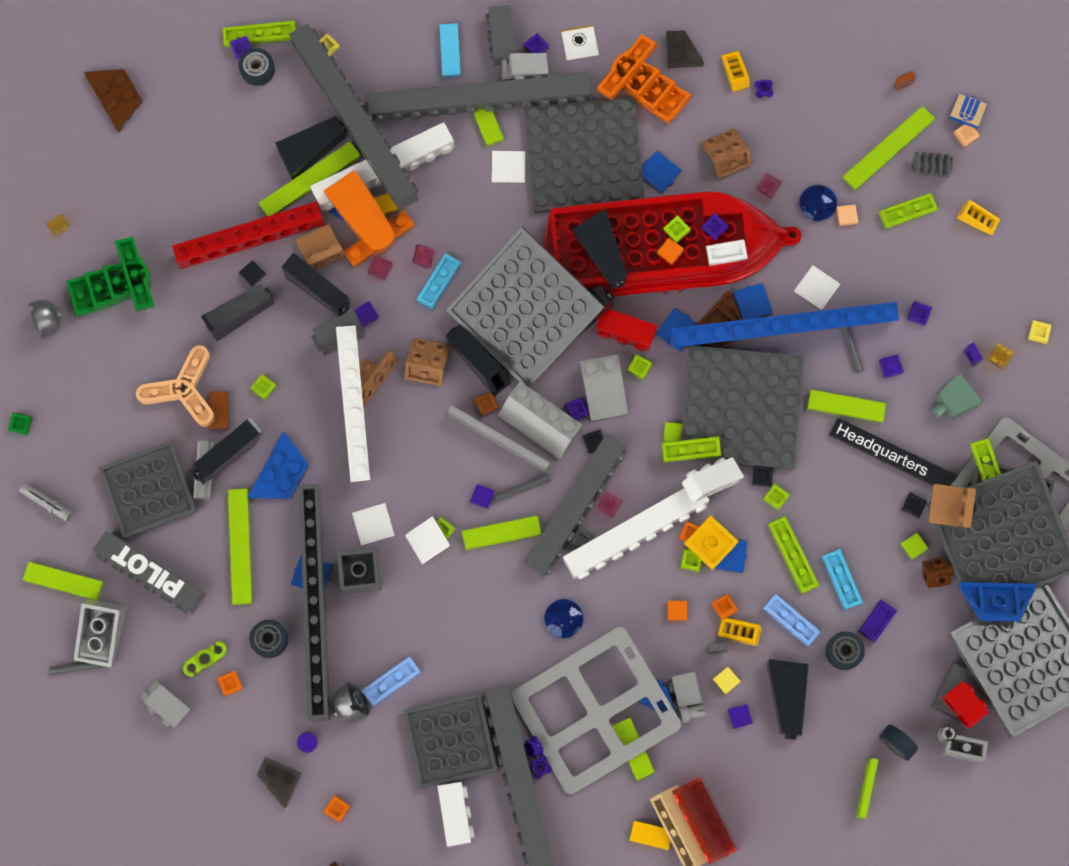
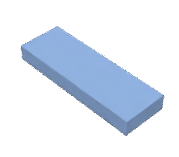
[763,594,821,647]
[361,656,421,707]

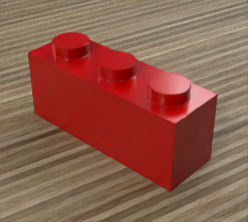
[596,309,658,351]

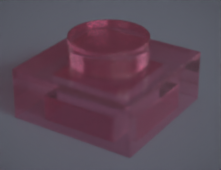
[756,173,782,199]
[412,244,434,269]
[367,255,393,281]
[596,491,623,518]

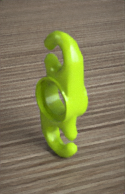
[183,641,227,677]

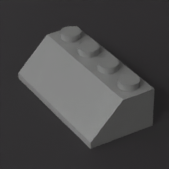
[498,381,582,460]

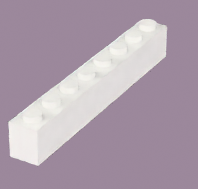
[310,122,455,211]
[336,325,370,482]
[563,488,709,580]

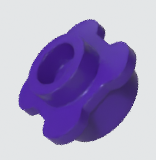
[754,80,774,98]
[524,736,544,758]
[528,755,552,779]

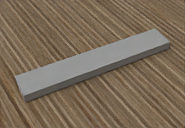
[448,405,550,473]

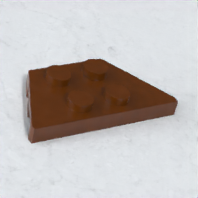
[84,69,143,133]
[683,290,742,349]

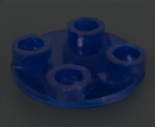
[799,185,837,222]
[544,599,583,638]

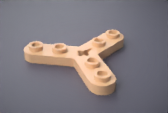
[136,345,215,427]

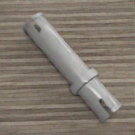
[19,482,74,523]

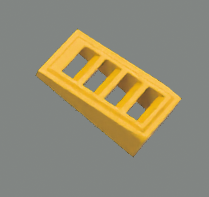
[721,50,750,92]
[956,200,1000,235]
[718,618,762,647]

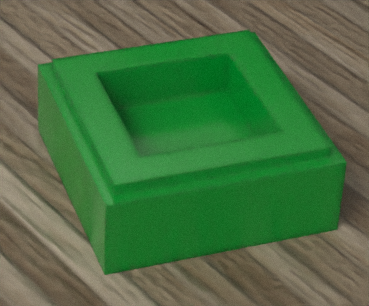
[8,412,33,436]

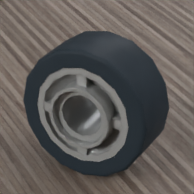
[239,48,275,86]

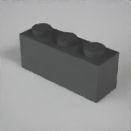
[485,5,515,65]

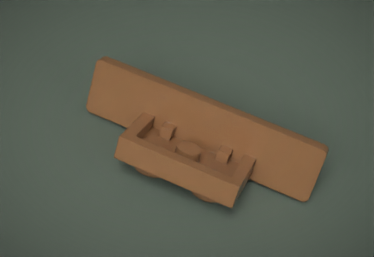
[359,350,399,408]

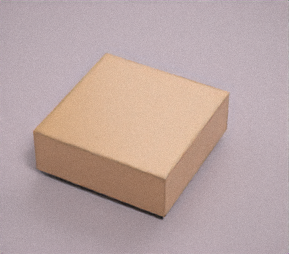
[953,125,980,148]
[836,204,858,226]

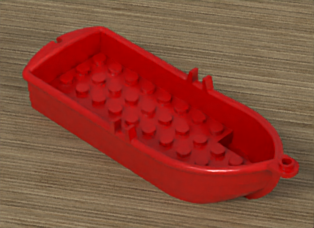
[543,192,802,297]

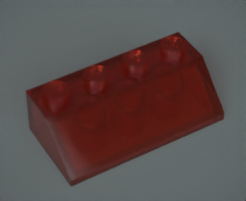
[672,776,739,865]

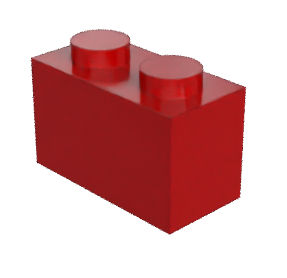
[941,681,989,729]

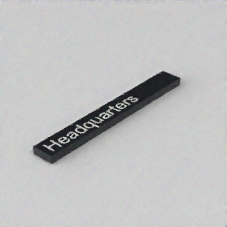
[829,418,971,487]

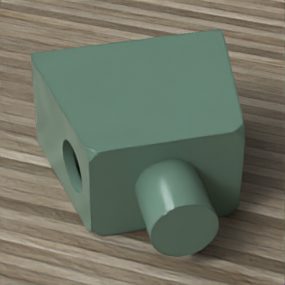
[932,373,982,419]

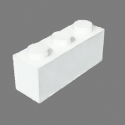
[682,457,744,502]
[438,782,475,847]

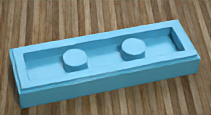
[439,23,461,78]
[416,253,462,310]
[822,549,863,611]

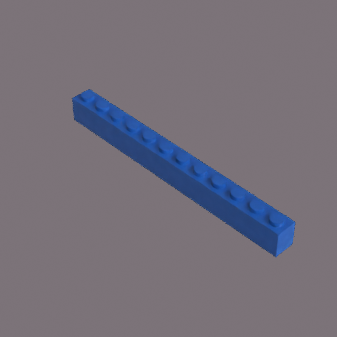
[668,302,899,348]

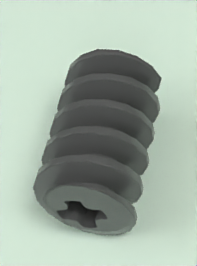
[912,152,953,178]

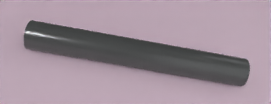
[841,327,863,373]
[494,474,551,502]
[50,663,107,675]

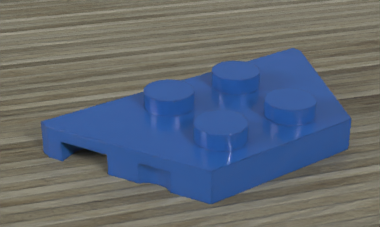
[248,432,309,499]
[959,582,1036,622]

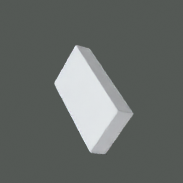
[706,239,748,266]

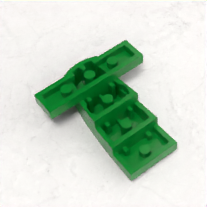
[66,236,154,317]

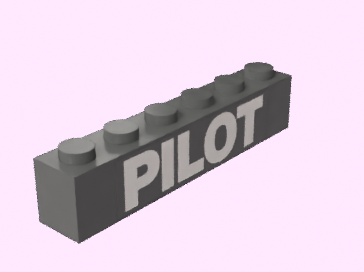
[93,531,206,614]

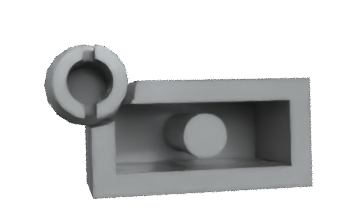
[501,53,548,81]
[668,672,705,724]
[139,679,191,728]
[936,727,988,763]

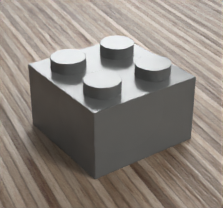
[337,548,381,594]

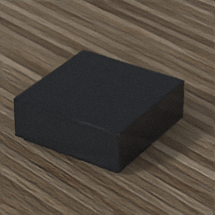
[239,260,266,287]
[582,429,603,454]
[752,466,773,487]
[901,492,927,519]

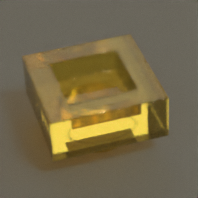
[46,214,70,236]
[987,343,1014,370]

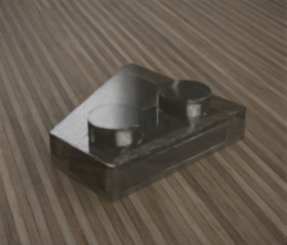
[666,30,704,68]
[257,757,302,809]

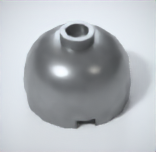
[28,300,63,339]
[332,682,370,723]

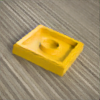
[684,515,739,570]

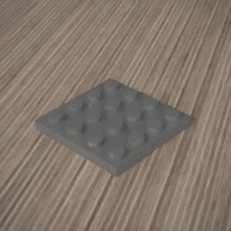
[99,441,197,540]
[403,693,498,789]

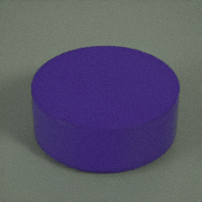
[297,732,318,753]

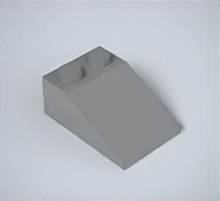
[580,354,628,422]
[74,599,127,667]

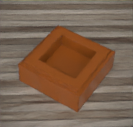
[894,71,916,91]
[474,391,499,417]

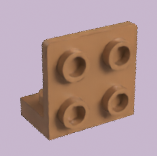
[701,129,752,179]
[296,224,345,270]
[404,338,450,386]
[928,484,976,528]

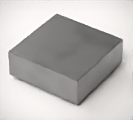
[706,643,728,655]

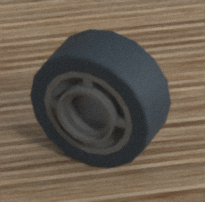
[249,620,288,658]
[826,632,865,670]
[879,724,918,761]

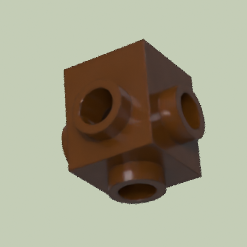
[922,557,954,589]

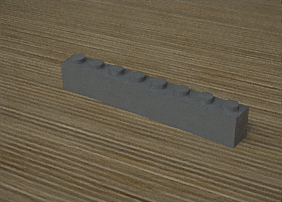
[524,434,627,578]

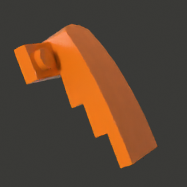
[597,34,692,125]
[324,170,415,268]

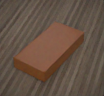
[209,391,229,430]

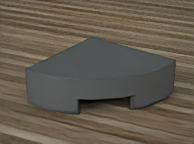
[569,528,595,548]

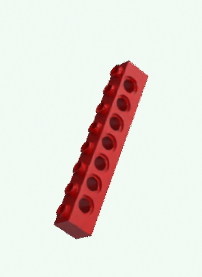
[172,201,324,269]

